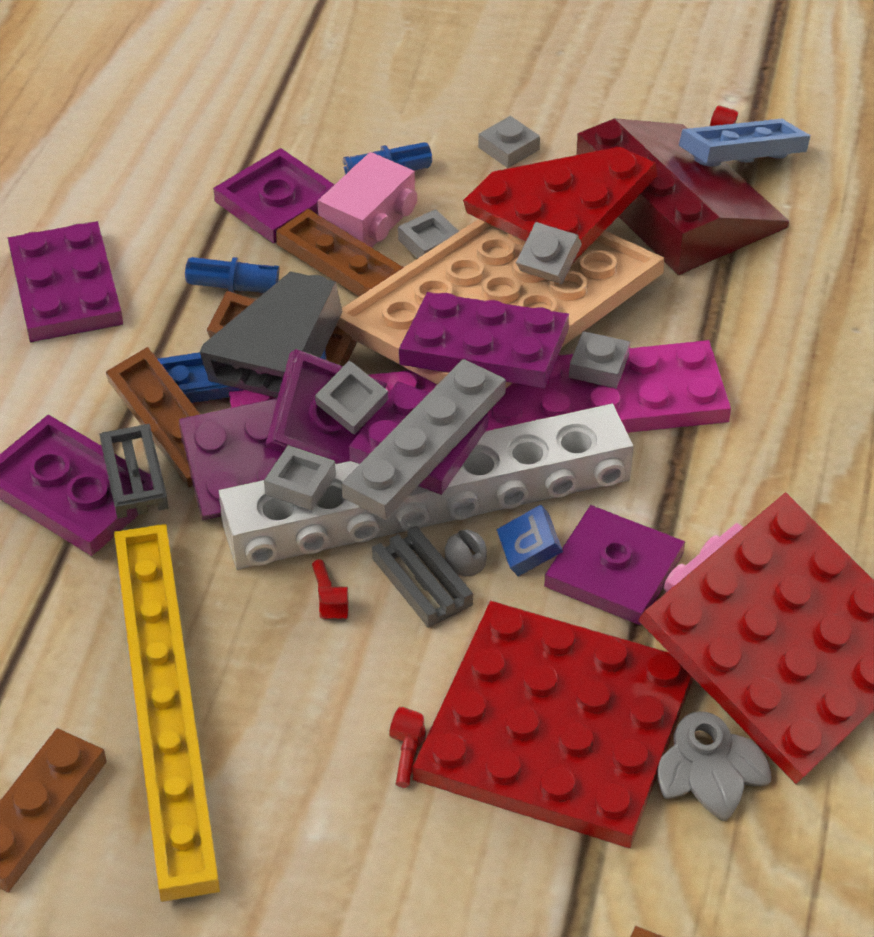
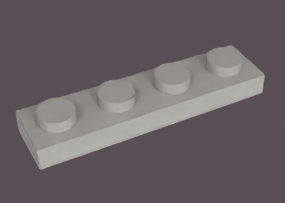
[341,359,506,520]

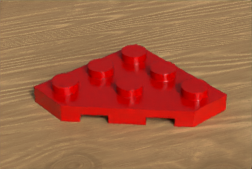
[463,147,658,264]

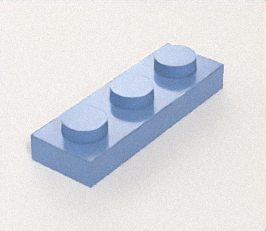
[679,119,811,166]

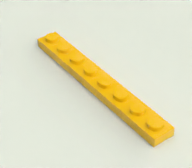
[114,524,220,902]

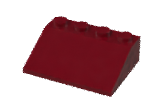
[576,118,789,276]

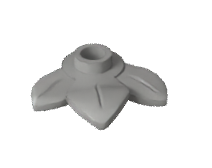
[657,712,771,821]

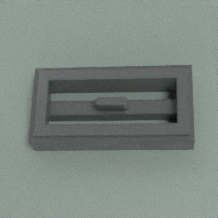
[99,424,169,519]
[372,526,473,628]

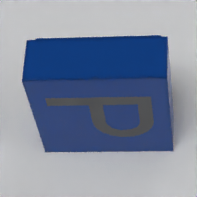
[496,505,563,577]

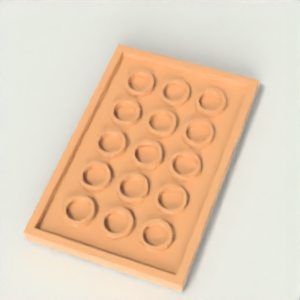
[337,219,664,388]

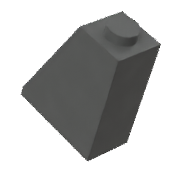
[200,271,343,398]

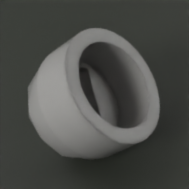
[445,530,487,576]

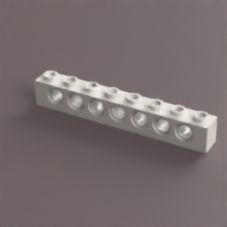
[219,404,633,570]

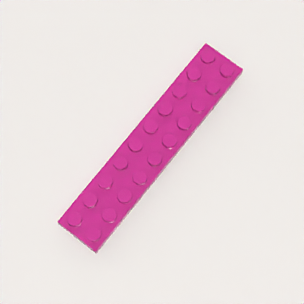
[229,340,731,433]

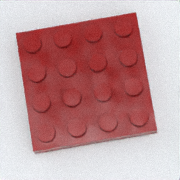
[638,492,874,784]
[413,601,694,849]

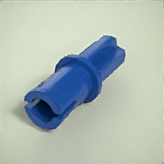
[343,142,432,175]
[185,257,279,294]

